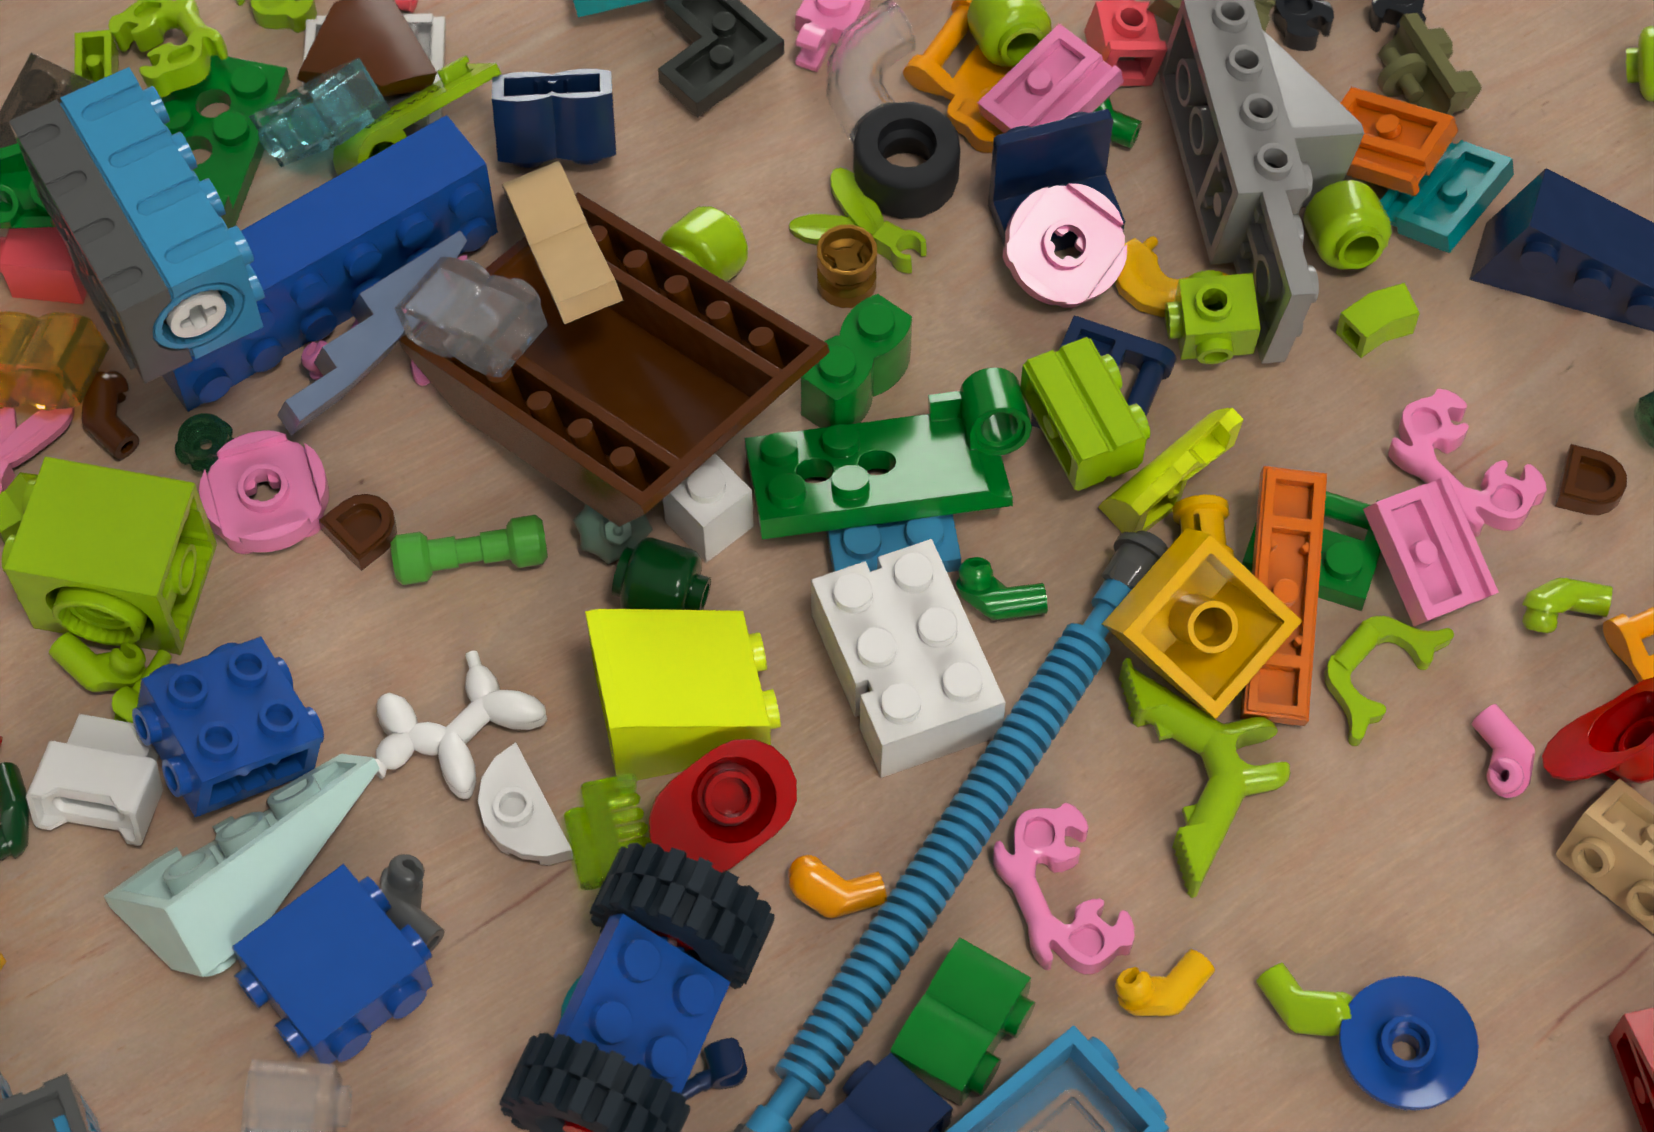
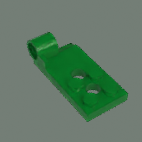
[160,55,291,229]
[744,367,1032,540]

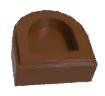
[1555,444,1627,515]
[319,494,397,571]

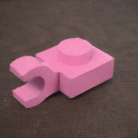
[795,0,870,72]

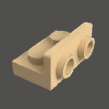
[1556,778,1654,934]

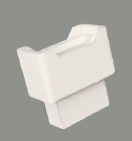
[26,714,163,846]

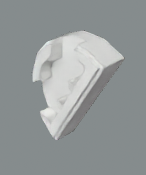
[478,742,574,866]

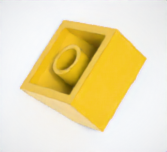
[1102,527,1302,719]

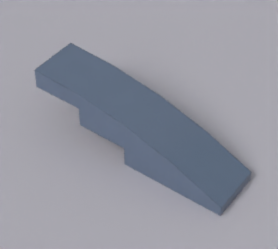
[277,231,467,436]

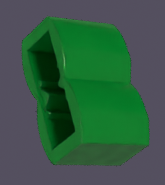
[801,294,912,428]
[890,938,1035,1106]

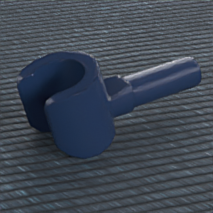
[682,1038,748,1101]

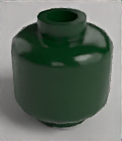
[612,537,711,610]

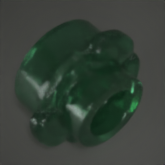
[175,413,234,473]

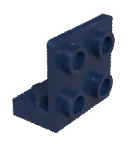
[988,109,1125,252]

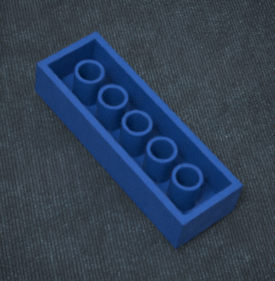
[162,115,498,412]

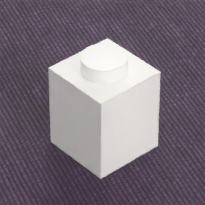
[663,453,754,563]

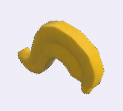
[1114,236,1228,317]

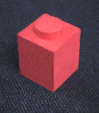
[0,227,87,305]

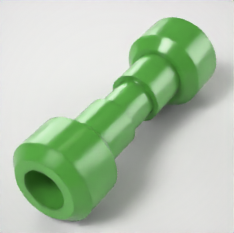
[391,515,548,585]

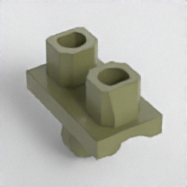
[1377,13,1481,116]

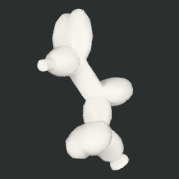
[375,651,547,799]

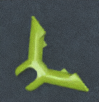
[1119,658,1291,898]

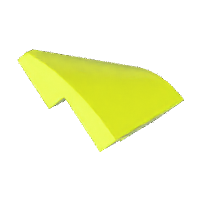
[1098,408,1244,533]

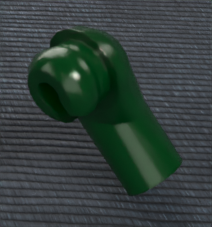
[0,762,29,861]

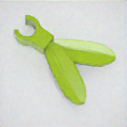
[789,167,927,273]

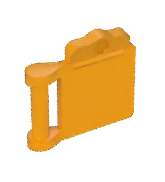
[903,0,1013,153]

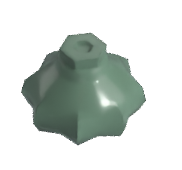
[573,504,653,565]

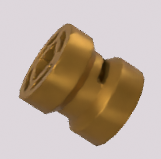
[817,225,877,308]

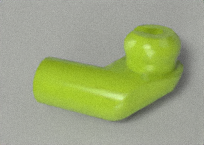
[49,632,146,692]

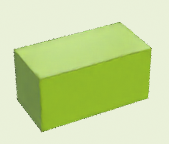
[74,30,119,91]

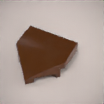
[297,0,437,110]

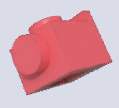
[1084,0,1167,86]

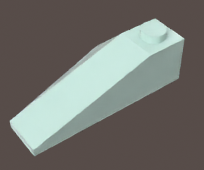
[104,754,380,977]

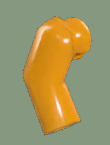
[788,855,887,918]

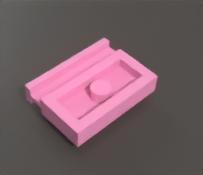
[977,23,1123,133]
[1363,475,1499,627]

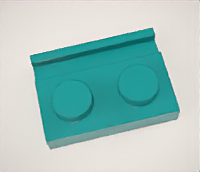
[1380,140,1514,253]

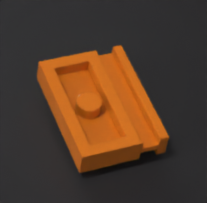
[1341,86,1458,197]

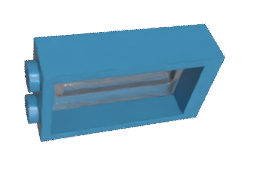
[946,1025,1169,1132]

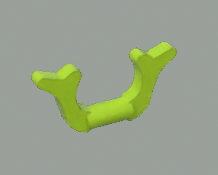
[1324,616,1454,746]

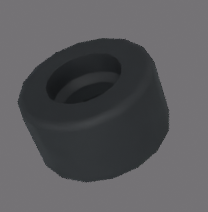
[853,101,961,219]

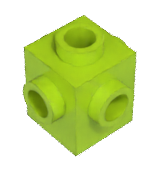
[1165,270,1261,364]

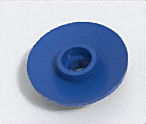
[1339,976,1479,1111]

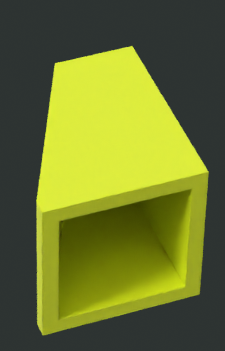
[585,609,781,784]

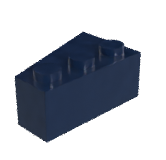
[1469,168,1654,332]

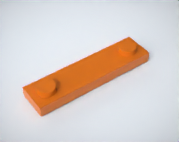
[1240,466,1327,726]

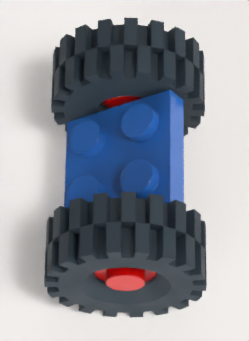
[499,843,775,1132]

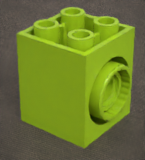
[2,456,217,655]

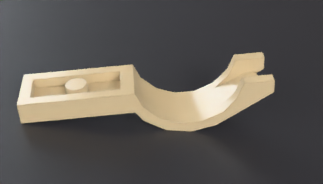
[502,161,623,324]

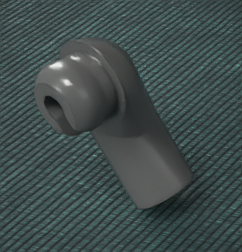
[379,854,445,952]

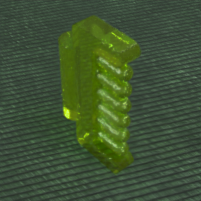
[563,774,651,890]

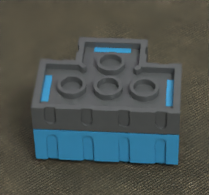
[9,67,265,383]

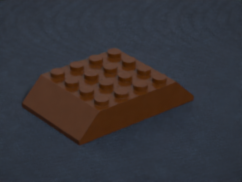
[399,192,830,527]

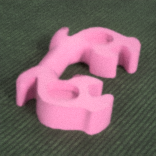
[1388,389,1547,537]
[993,803,1135,975]

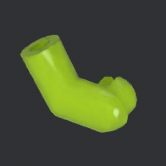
[1522,578,1613,633]
[1256,963,1353,1036]

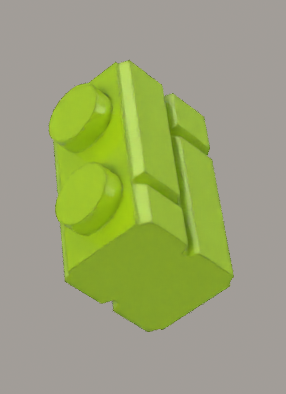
[1020,337,1150,491]

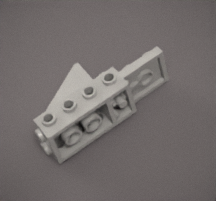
[1158,0,1364,364]

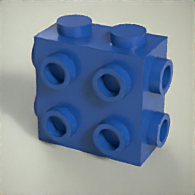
[132,636,324,818]
[232,864,433,1070]

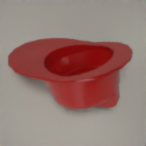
[1542,677,1654,783]
[649,739,797,873]

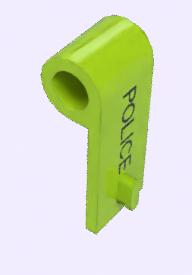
[333,55,502,175]

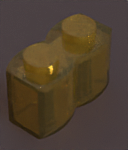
[0,311,110,411]

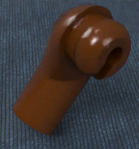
[81,370,140,459]

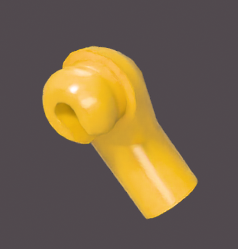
[1115,949,1215,1016]

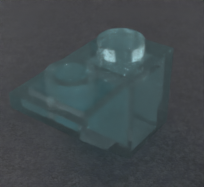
[249,57,391,167]

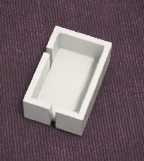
[811,539,1006,778]

